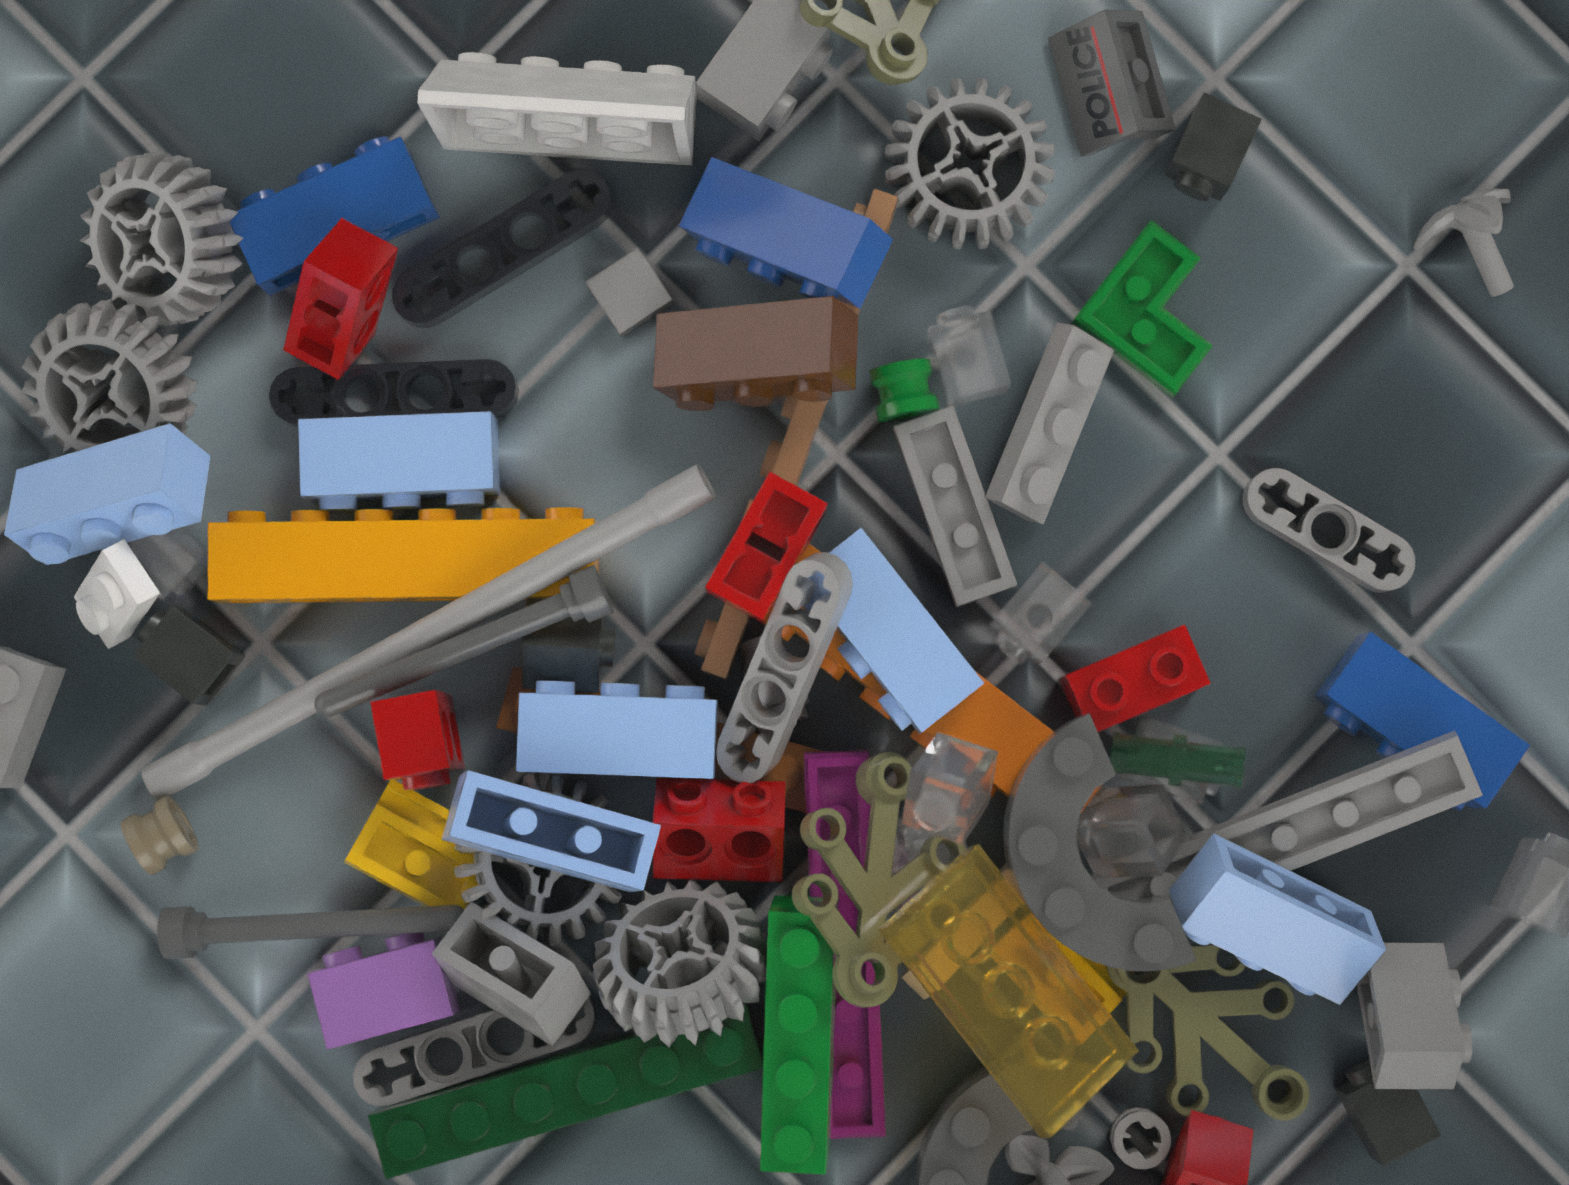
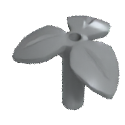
[1413,188,1514,297]
[1005,1130,1115,1185]

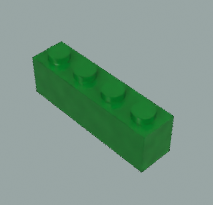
[760,895,839,1175]

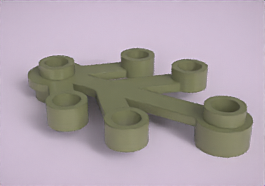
[799,0,941,85]
[792,752,966,1008]
[1106,943,1309,1121]

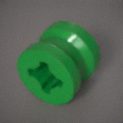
[868,358,940,423]

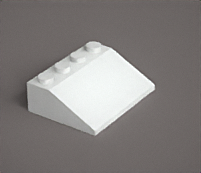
[417,52,697,166]

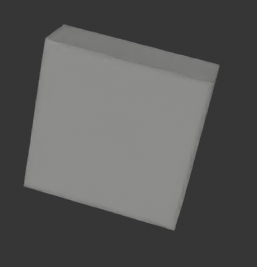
[585,247,673,337]

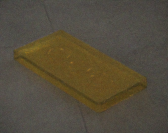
[878,844,1139,1138]

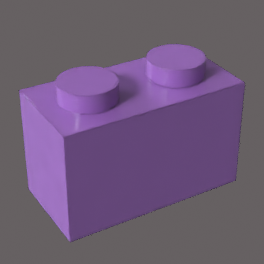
[308,933,461,1050]

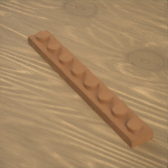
[695,189,898,681]

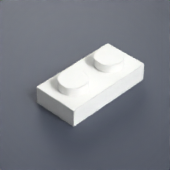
[74,539,160,649]

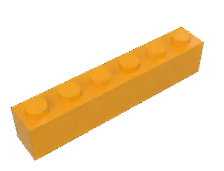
[207,507,599,604]

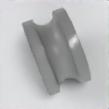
[1110,1107,1171,1170]

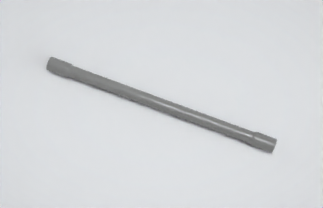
[141,464,716,800]

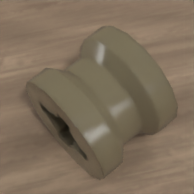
[120,795,199,875]

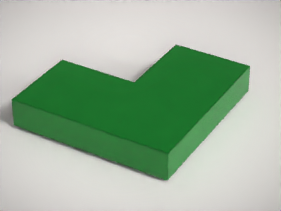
[1072,220,1213,398]

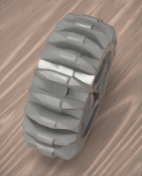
[885,77,1055,249]
[79,152,244,327]
[21,299,198,456]
[454,772,621,947]
[593,879,767,1047]

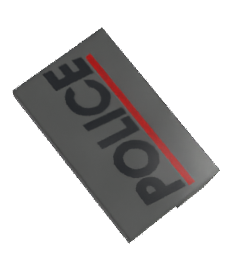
[1048,9,1176,157]

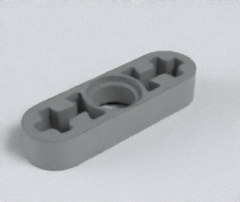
[1242,468,1416,593]

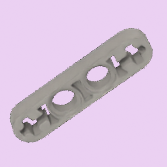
[716,552,853,783]
[353,995,597,1107]

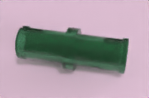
[1111,732,1246,789]

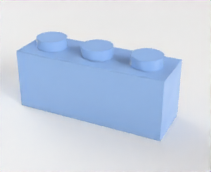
[298,411,500,513]
[4,423,210,565]
[803,528,984,734]
[516,681,718,779]
[441,770,661,892]
[1169,833,1386,1005]

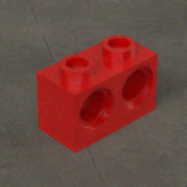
[283,218,398,380]
[705,471,828,624]
[1059,624,1211,732]
[370,690,465,791]
[653,777,786,882]

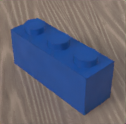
[230,136,440,296]
[679,157,893,309]
[1314,631,1530,811]

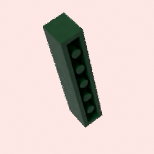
[368,1003,764,1180]

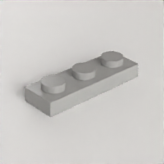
[985,322,1114,524]
[892,406,1018,608]

